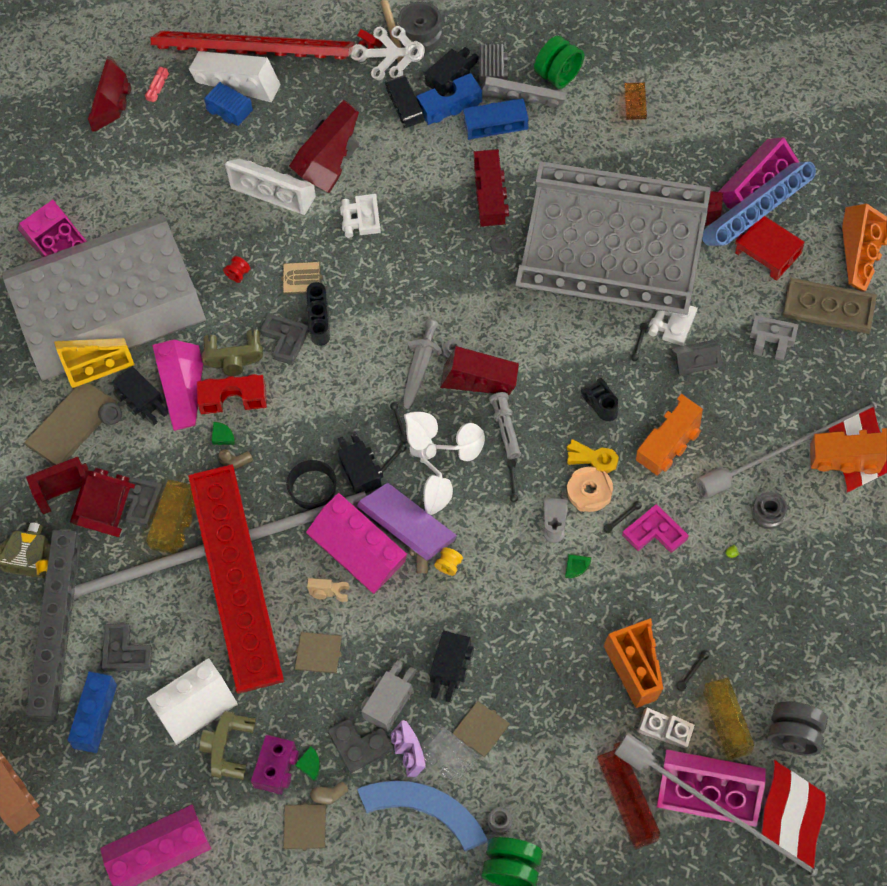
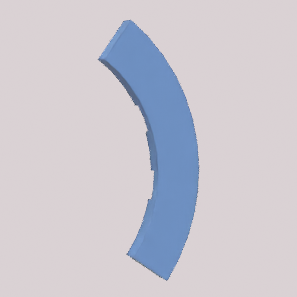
[357,781,488,851]

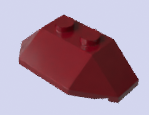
[88,56,131,132]

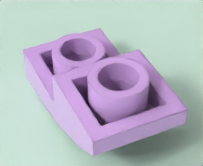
[391,720,426,777]

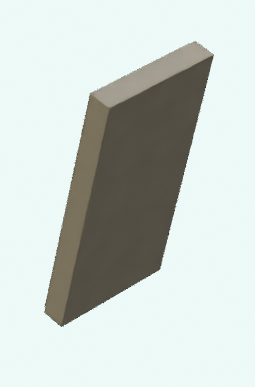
[782,278,877,334]
[24,382,118,465]

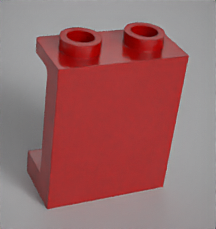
[735,216,805,281]

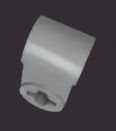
[543,498,568,543]

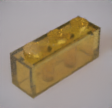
[146,479,195,554]
[703,677,754,761]

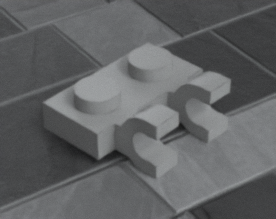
[750,315,799,361]

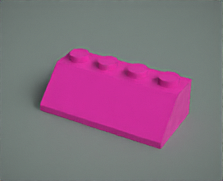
[719,137,799,209]
[306,493,407,594]
[657,749,766,827]
[100,805,211,886]

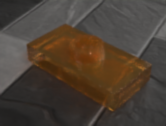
[624,82,647,120]

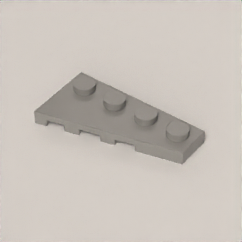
[480,76,566,107]

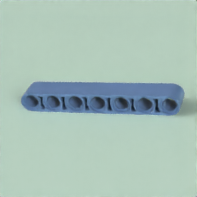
[702,162,816,246]

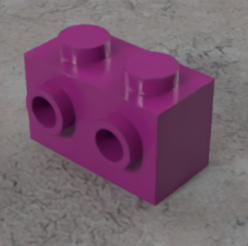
[251,735,299,795]

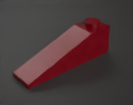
[289,100,359,193]

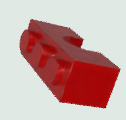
[197,374,267,414]

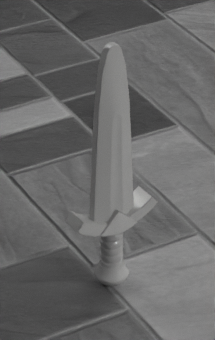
[404,319,442,409]

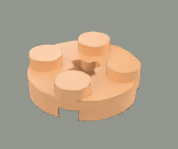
[567,467,613,512]

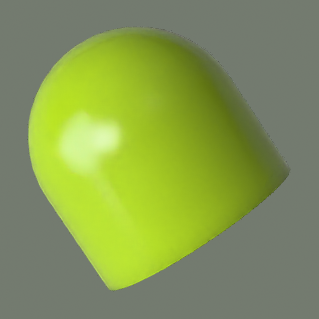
[726,545,740,558]

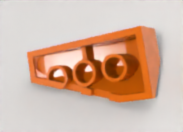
[842,204,887,292]

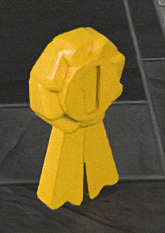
[567,439,619,474]

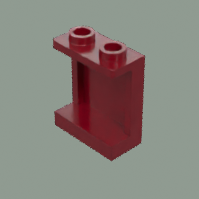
[26,456,89,515]
[70,467,136,537]

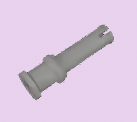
[489,392,521,460]

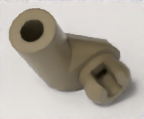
[409,547,428,573]
[310,781,348,805]

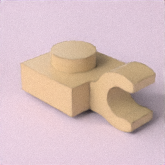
[307,578,350,602]

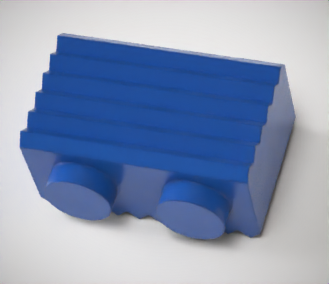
[204,82,253,126]

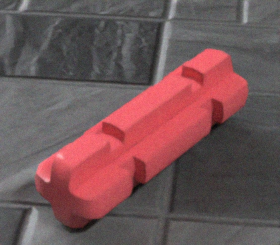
[145,67,169,102]

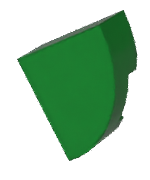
[212,422,235,445]
[565,554,592,578]
[295,746,320,782]

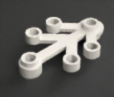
[350,26,425,80]

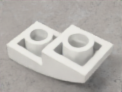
[637,707,695,748]

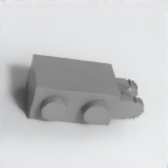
[361,660,416,732]

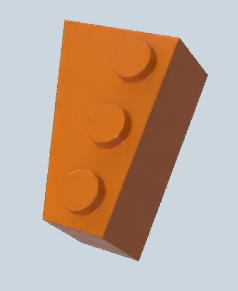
[636,394,703,476]
[810,428,887,474]
[603,618,663,708]

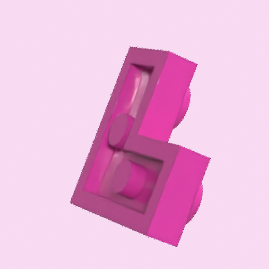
[622,504,689,553]

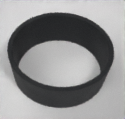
[286,460,336,510]

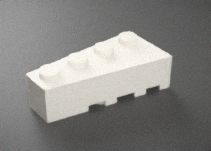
[189,51,281,102]

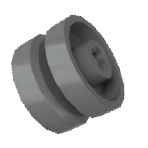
[398,2,442,54]
[767,701,828,756]

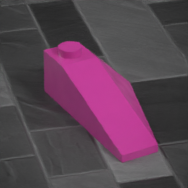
[152,340,204,431]

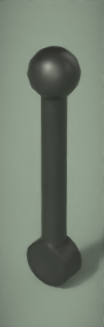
[631,323,648,362]
[390,402,408,443]
[381,443,407,473]
[507,459,519,503]
[604,501,642,533]
[677,650,710,691]

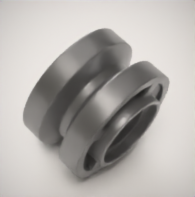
[752,492,787,529]

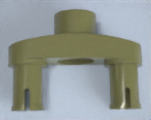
[202,329,263,376]
[199,711,256,780]

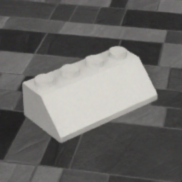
[225,159,316,215]

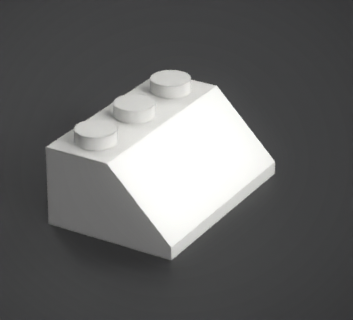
[147,658,238,745]

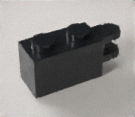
[424,47,479,96]
[112,366,168,426]
[338,431,384,494]
[429,630,474,703]

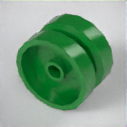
[534,35,584,89]
[481,837,543,886]

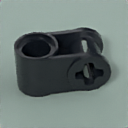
[581,378,618,422]

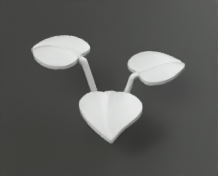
[404,412,485,515]

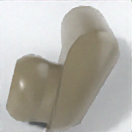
[218,450,253,469]

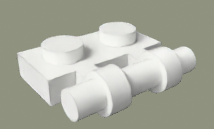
[340,194,381,238]
[648,306,698,346]

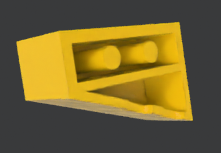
[54,338,135,388]

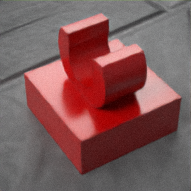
[357,29,383,49]

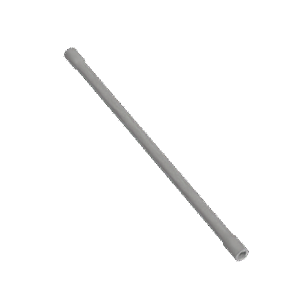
[74,491,366,599]

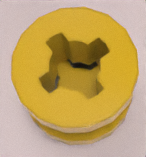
[434,547,463,576]

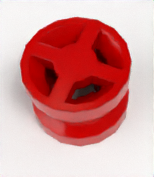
[223,256,250,283]

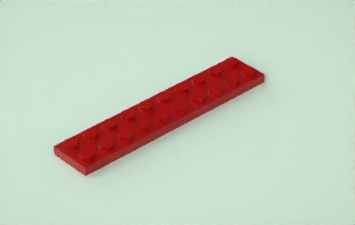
[151,30,355,59]
[188,464,284,694]

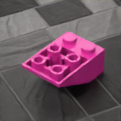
[18,200,87,257]

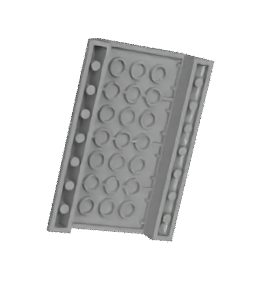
[515,161,711,315]
[2,214,206,381]

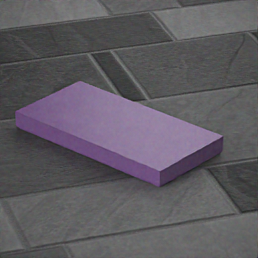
[357,483,457,560]

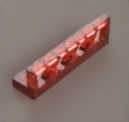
[597,742,660,850]

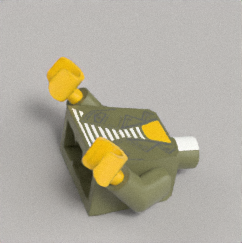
[0,523,51,579]

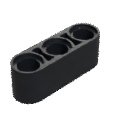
[385,75,424,128]
[306,282,330,346]

